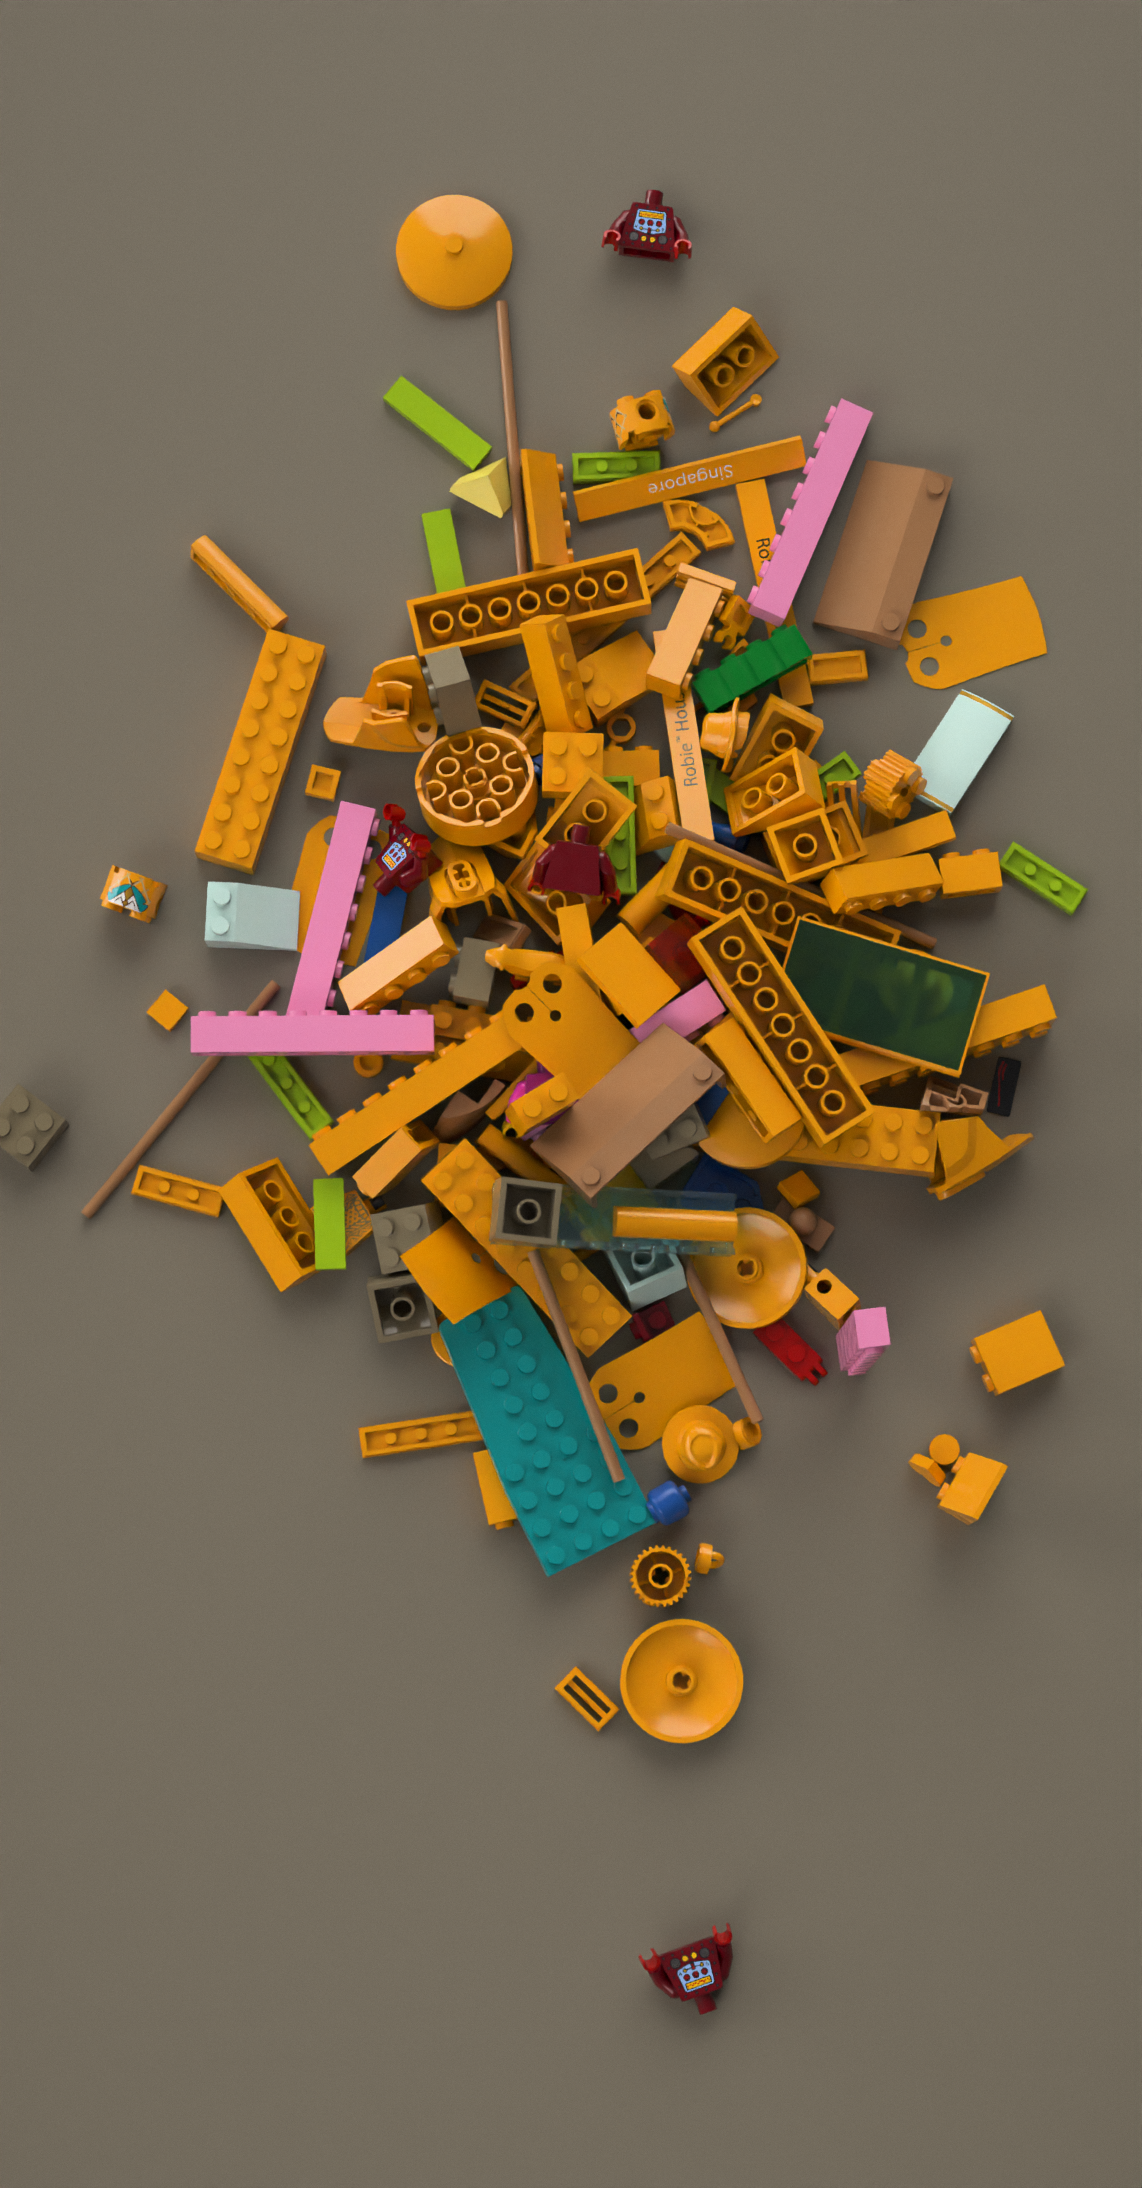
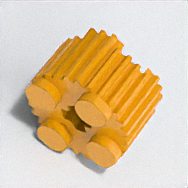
[858,750,927,820]
[629,1545,691,1608]

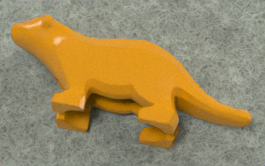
[485,944,565,986]

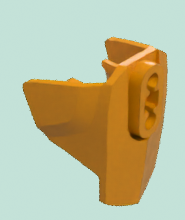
[323,655,439,753]
[427,837,519,926]
[926,1116,1034,1201]

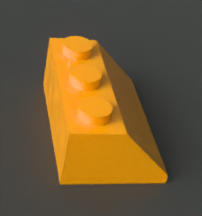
[672,307,779,417]

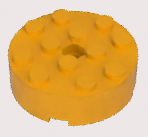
[415,727,539,846]

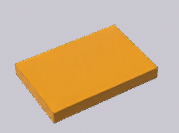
[576,922,681,1029]

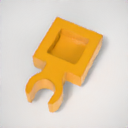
[713,595,755,650]

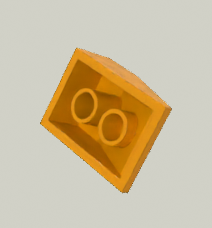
[577,630,655,728]
[729,693,824,782]
[723,747,826,837]
[534,768,637,851]
[761,800,869,883]
[504,842,612,945]
[936,1452,1008,1525]

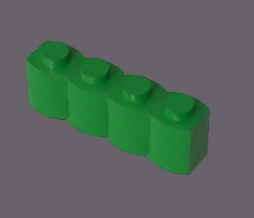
[692,624,813,714]

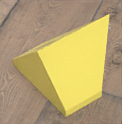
[449,457,512,518]

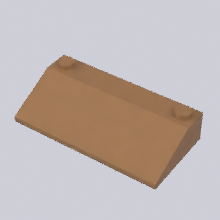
[813,460,953,650]
[530,1023,727,1209]

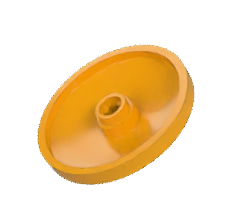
[396,195,513,310]
[697,1048,805,1169]
[687,1207,808,1329]
[620,1619,743,1743]

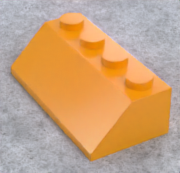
[520,449,574,571]
[218,1157,320,1292]

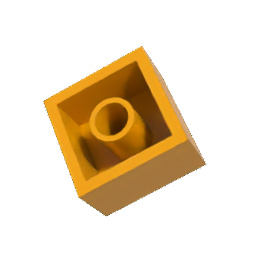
[542,732,604,799]

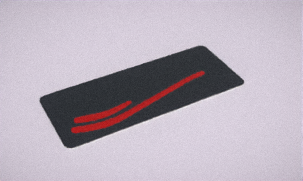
[987,1057,1021,1117]

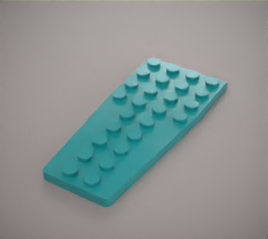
[439,1286,657,1578]

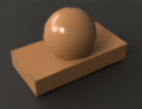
[473,914,532,949]
[773,1196,835,1253]

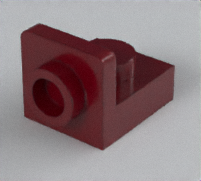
[628,1301,675,1344]

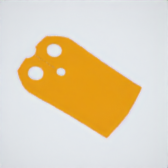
[899,576,1047,689]
[292,815,389,967]
[502,961,640,1100]
[400,1216,518,1325]
[589,1311,735,1450]

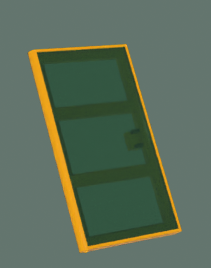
[782,916,990,1078]

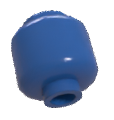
[646,1480,692,1526]

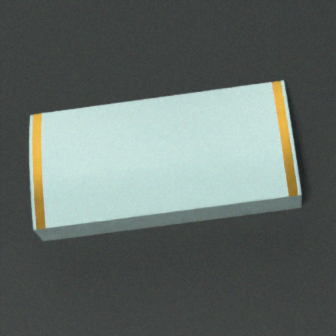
[914,689,1014,818]

